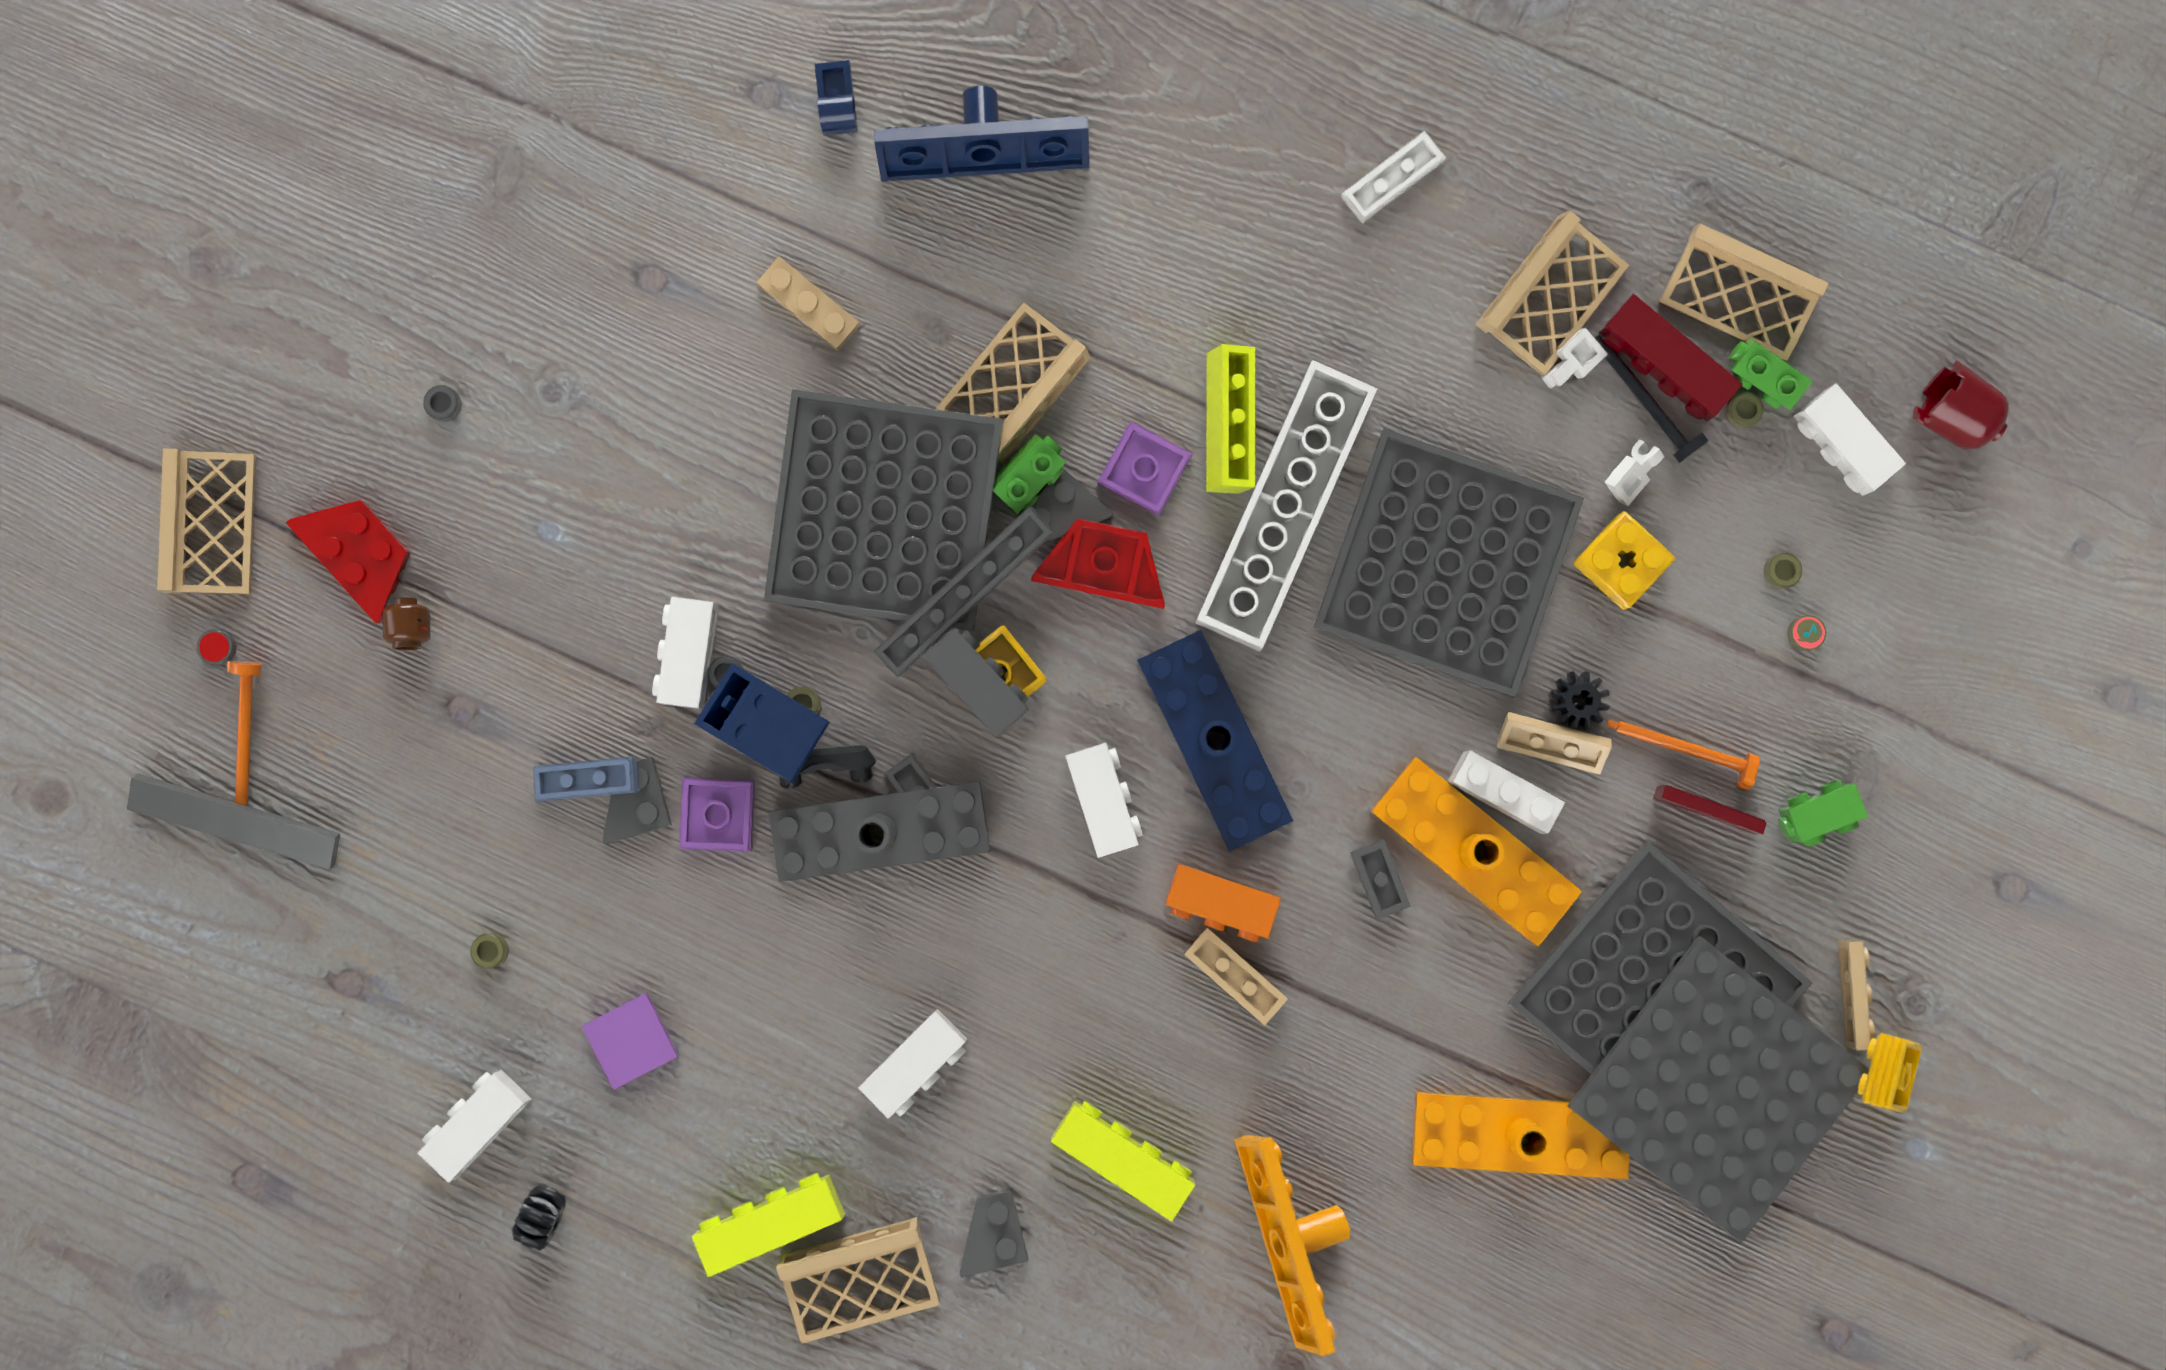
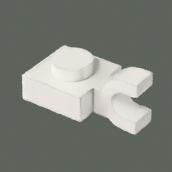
[1542,328,1608,388]
[1605,439,1664,506]

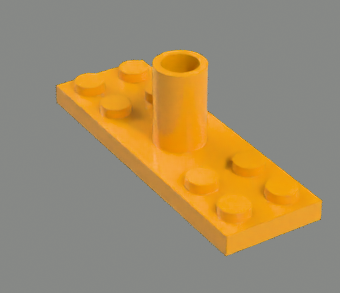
[1370,757,1583,947]
[1412,1092,1629,1179]
[1234,1135,1350,1357]

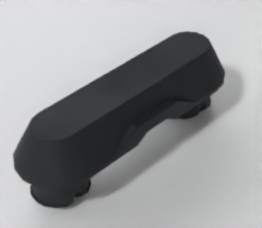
[775,745,876,789]

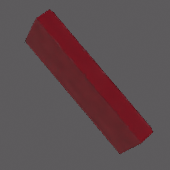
[1653,785,1767,834]

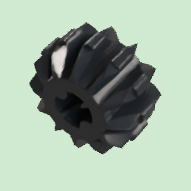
[1548,671,1610,730]
[512,1185,566,1251]

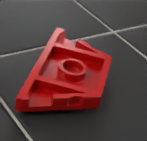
[286,500,410,624]
[1031,518,1165,609]

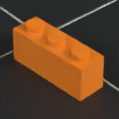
[1164,864,1281,943]

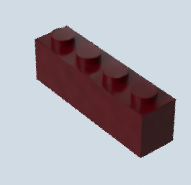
[1599,293,1743,422]

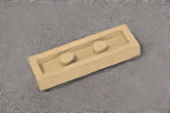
[756,256,860,351]
[1497,712,1612,775]
[1184,927,1288,1026]
[1838,940,1875,1051]

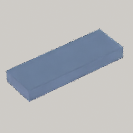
[533,757,639,802]

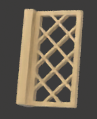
[1475,210,1629,376]
[1658,224,1829,361]
[936,302,1091,465]
[157,448,256,595]
[776,1217,940,1344]

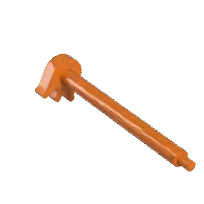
[227,661,262,805]
[1606,720,1760,790]

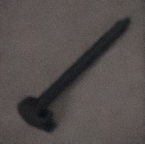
[1595,335,1709,463]

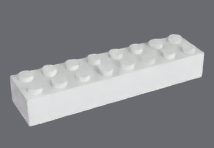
[1195,360,1377,652]

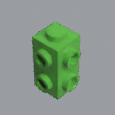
[1728,337,1813,411]
[993,433,1066,514]
[1778,780,1869,847]

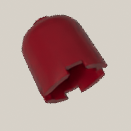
[1913,360,2009,449]

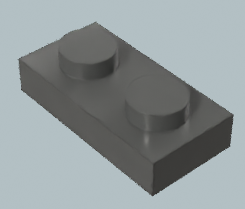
[1350,840,1411,919]

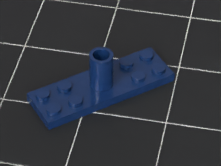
[874,85,1090,182]
[1137,630,1293,852]

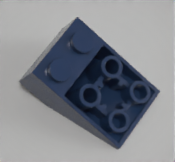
[694,663,830,783]

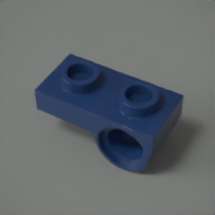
[814,60,858,136]

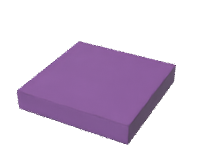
[1097,421,1192,517]
[679,778,755,852]
[582,992,679,1090]

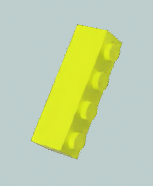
[1206,344,1255,494]
[1051,1101,1195,1222]
[692,1173,845,1277]

